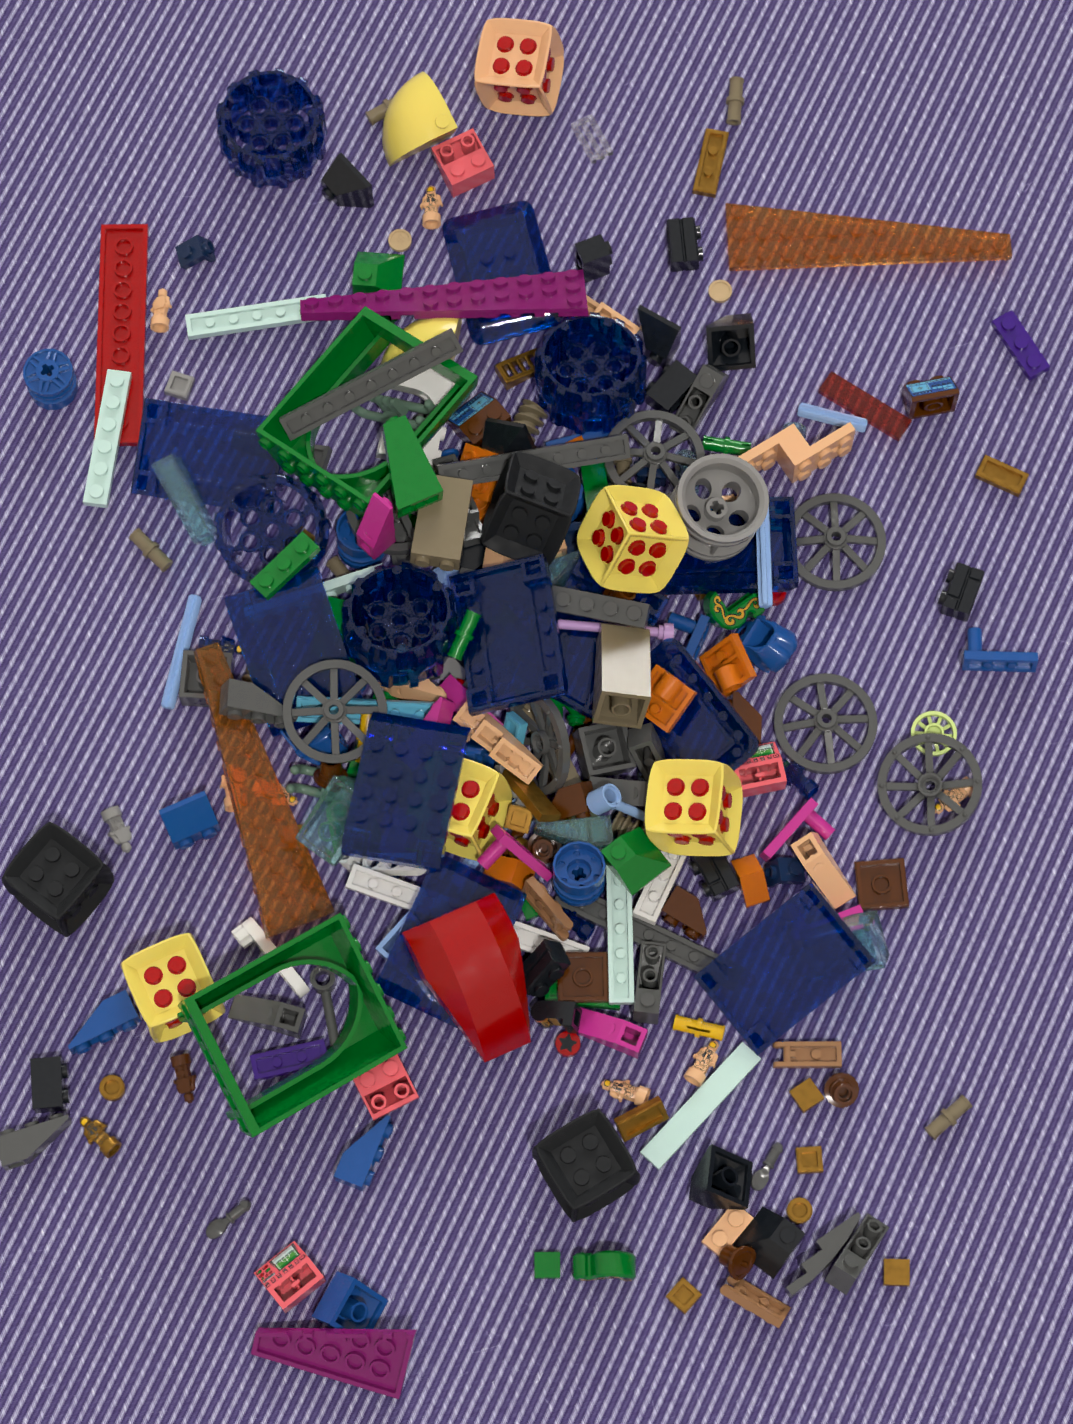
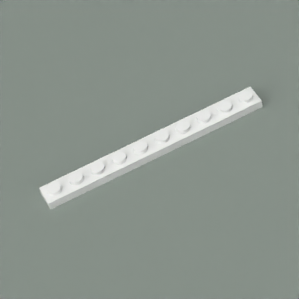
[345,864,590,954]

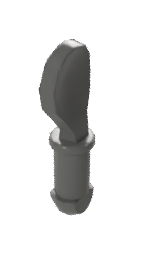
[751,1142,783,1191]
[206,1200,251,1239]

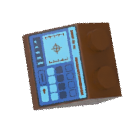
[902,376,960,420]
[446,391,511,448]

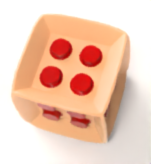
[474,18,564,117]

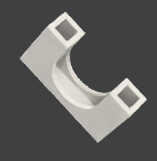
[375,368,455,468]

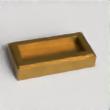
[975,455,1029,497]
[614,1096,669,1142]

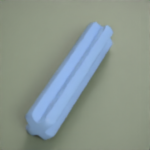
[797,403,868,433]

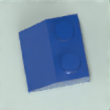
[158,790,221,850]
[312,1271,389,1329]

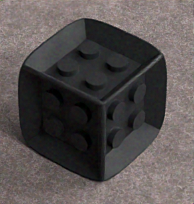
[481,452,581,568]
[2,822,114,937]
[532,1108,640,1223]

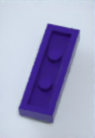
[991,310,1050,381]
[250,1039,327,1082]

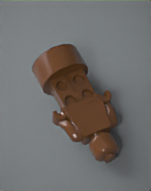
[170,1053,196,1103]

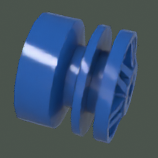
[23,349,78,410]
[336,511,386,569]
[553,841,606,907]

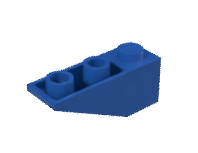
[68,990,141,1055]
[334,1115,394,1192]

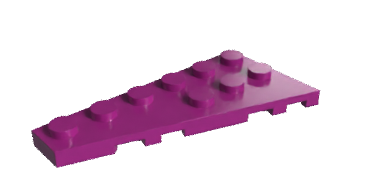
[251,1327,417,1399]

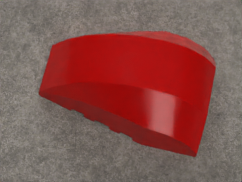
[401,893,531,1062]

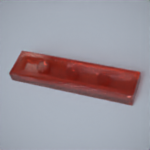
[818,371,912,442]

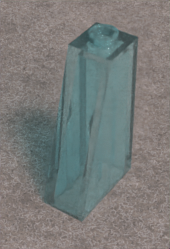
[151,454,219,546]

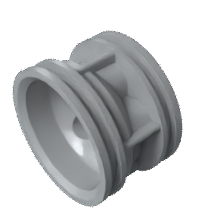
[669,454,769,561]

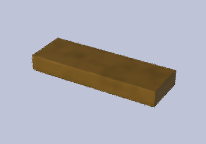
[692,128,729,198]
[502,769,561,822]

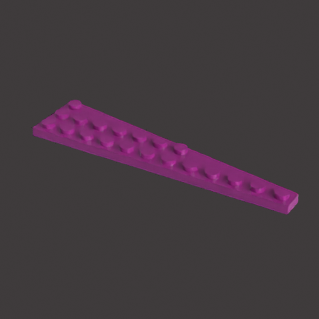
[300,269,589,321]

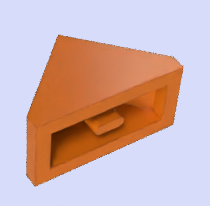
[730,854,770,908]
[482,856,535,892]

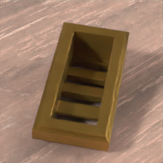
[495,348,548,390]

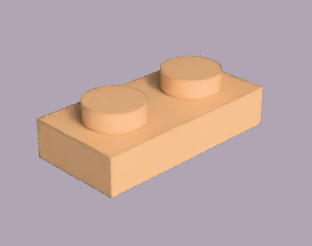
[701,1209,754,1257]

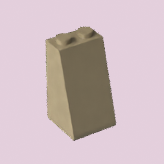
[410,475,473,571]
[592,623,651,729]

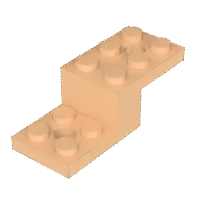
[738,422,856,483]

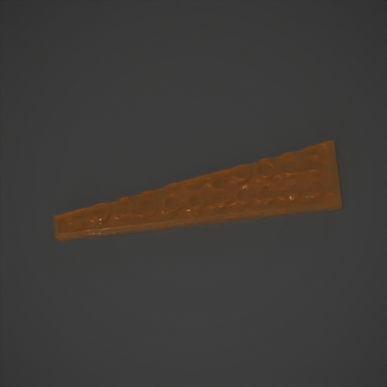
[725,203,1012,271]
[194,642,335,939]

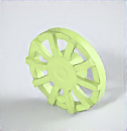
[911,711,957,757]

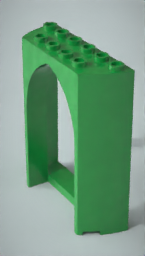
[255,306,478,517]
[177,913,407,1138]

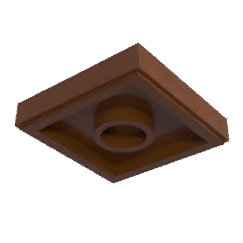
[854,858,909,912]
[558,952,609,1003]

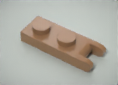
[521,876,573,941]
[773,1041,842,1069]
[720,1275,791,1328]

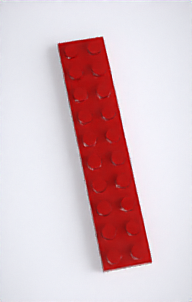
[94,224,149,446]

